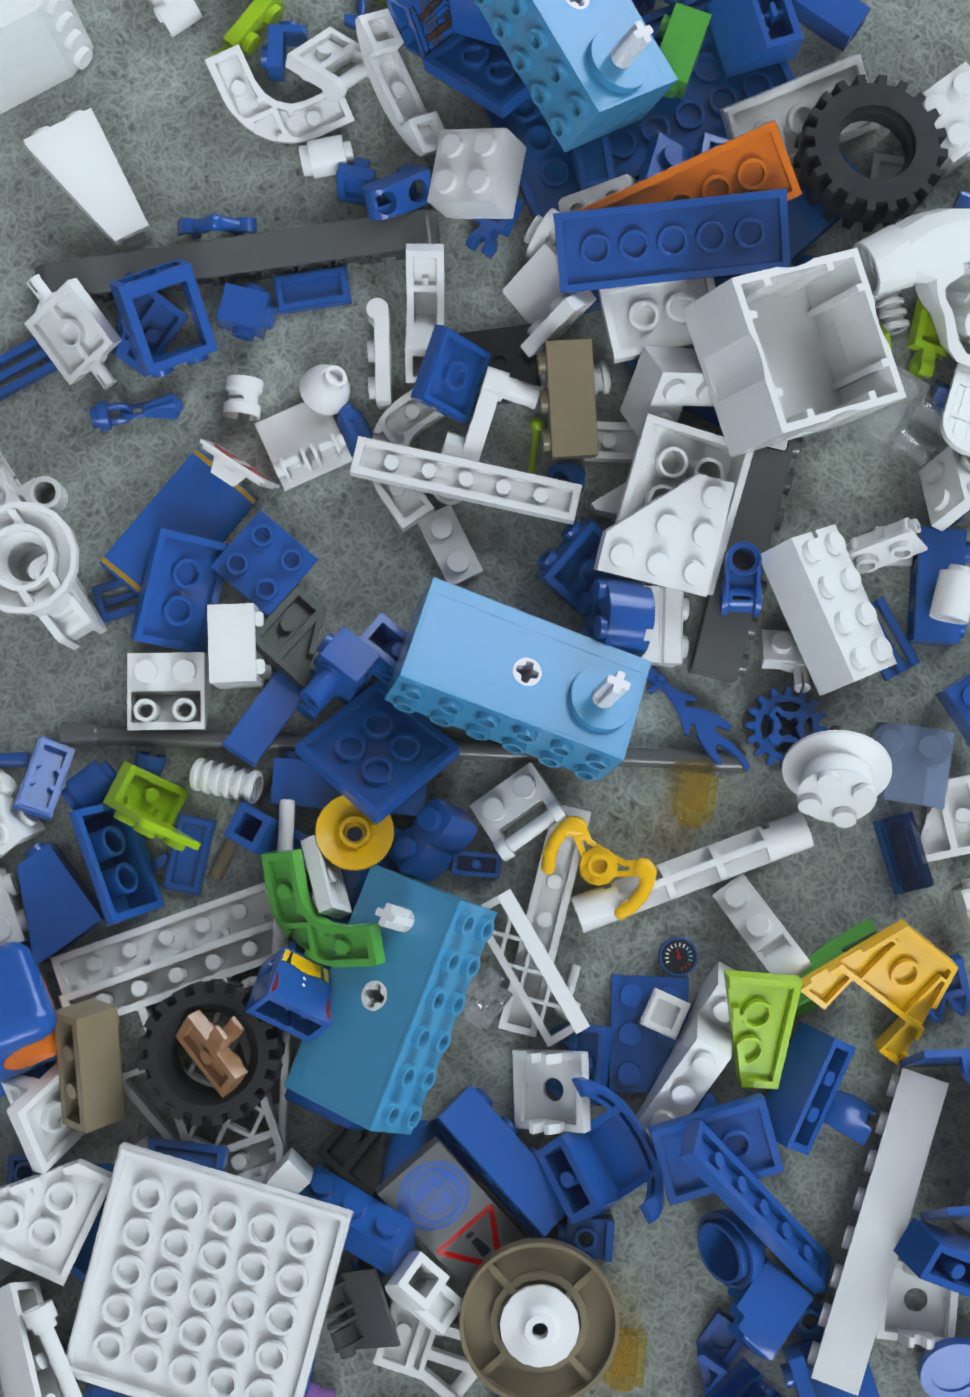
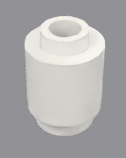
[299,134,354,179]

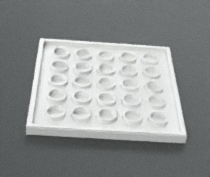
[66,1142,353,1397]

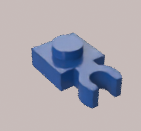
[466,198,525,259]

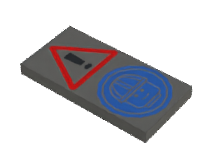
[375,1136,528,1288]

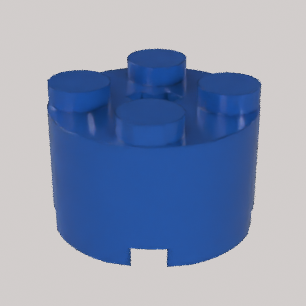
[579,577,655,657]

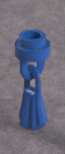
[89,392,183,431]

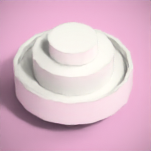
[524,208,561,260]

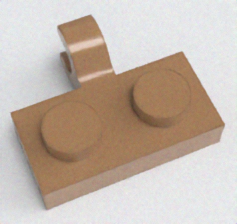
[175,1009,248,1098]

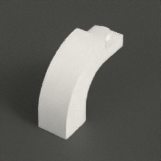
[405,243,445,383]

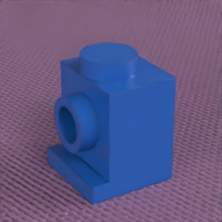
[557,1214,615,1262]

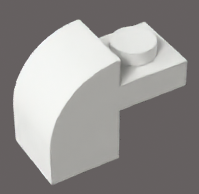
[385,1251,462,1336]

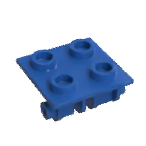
[210,510,319,617]

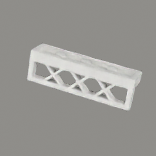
[481,888,590,1047]

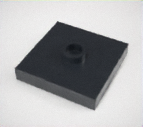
[458,324,540,408]

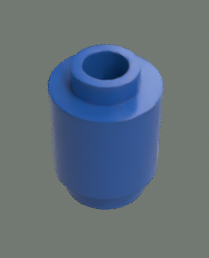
[61,759,118,810]

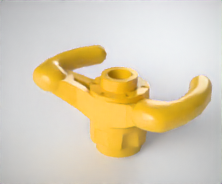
[541,816,657,920]

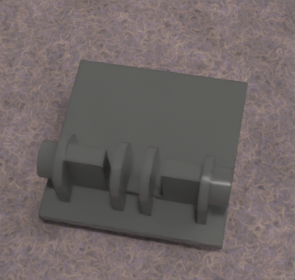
[325,1268,401,1359]

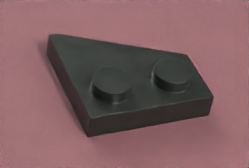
[256,585,326,690]
[316,1124,393,1199]

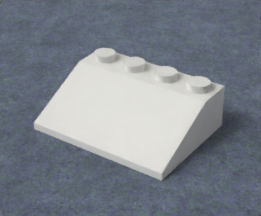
[0,0,94,114]
[615,413,754,596]

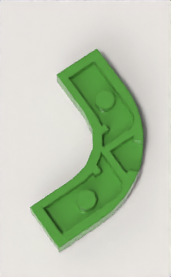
[261,849,386,968]

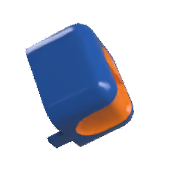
[0,942,57,1084]

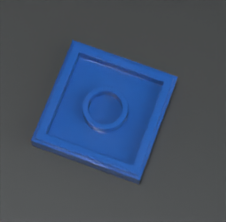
[410,324,491,425]

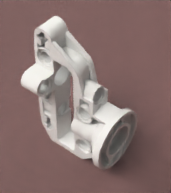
[0,451,107,650]

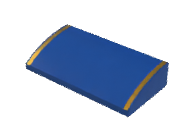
[99,447,258,597]

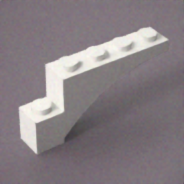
[636,961,736,1143]

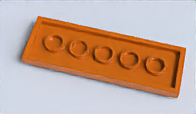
[575,120,803,291]

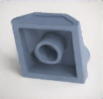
[873,722,956,810]

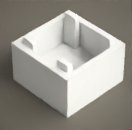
[207,603,272,689]

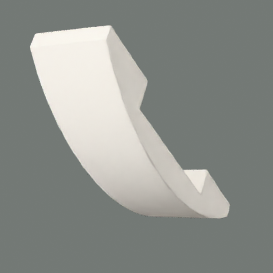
[355,8,445,157]

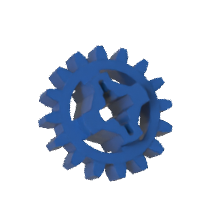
[743,686,829,770]

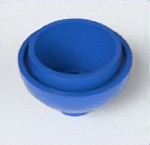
[698,1209,768,1290]

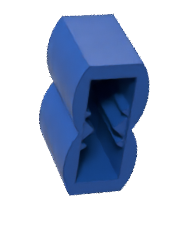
[388,798,478,883]

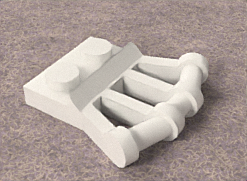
[373,1300,477,1397]

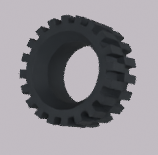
[137,979,285,1126]

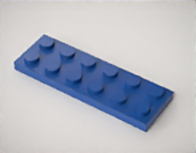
[553,188,791,293]

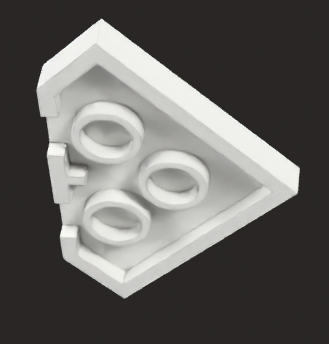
[594,474,735,597]
[0,1158,113,1286]

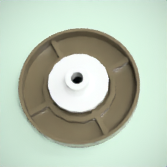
[459,1237,620,1397]

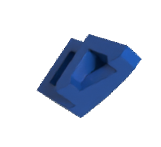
[696,1308,743,1397]

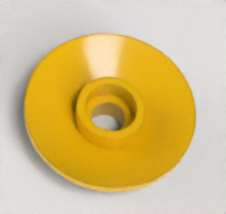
[315,795,394,871]

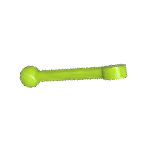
[528,417,545,474]

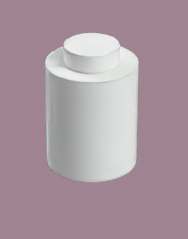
[929,564,970,625]

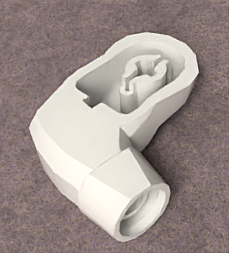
[852,208,970,366]

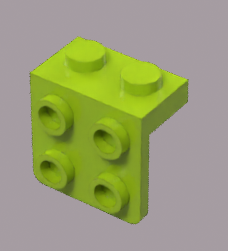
[103,761,201,852]

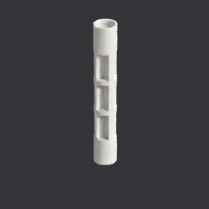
[570,811,814,933]

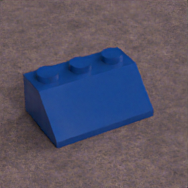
[69,803,165,927]

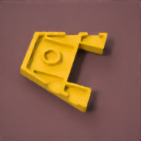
[801,919,959,1069]

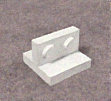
[1,1063,84,1174]

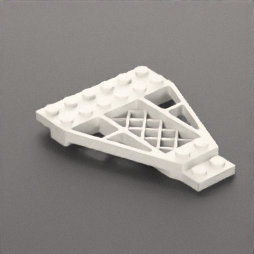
[50,882,292,1183]

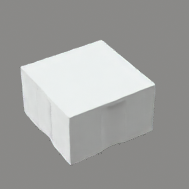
[682,248,906,457]

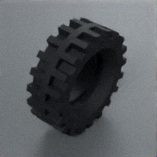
[793,74,948,232]

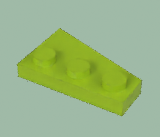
[724,970,803,1089]

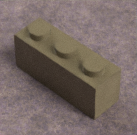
[537,338,599,460]
[55,998,126,1134]

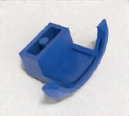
[535,1077,664,1225]

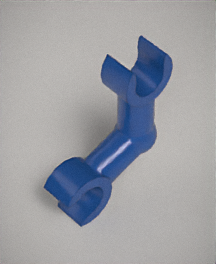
[177,213,257,239]

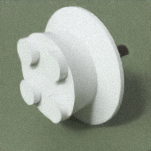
[782,725,892,828]

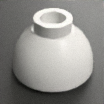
[299,364,351,415]

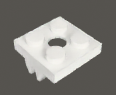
[512,1048,591,1135]
[875,1257,959,1350]

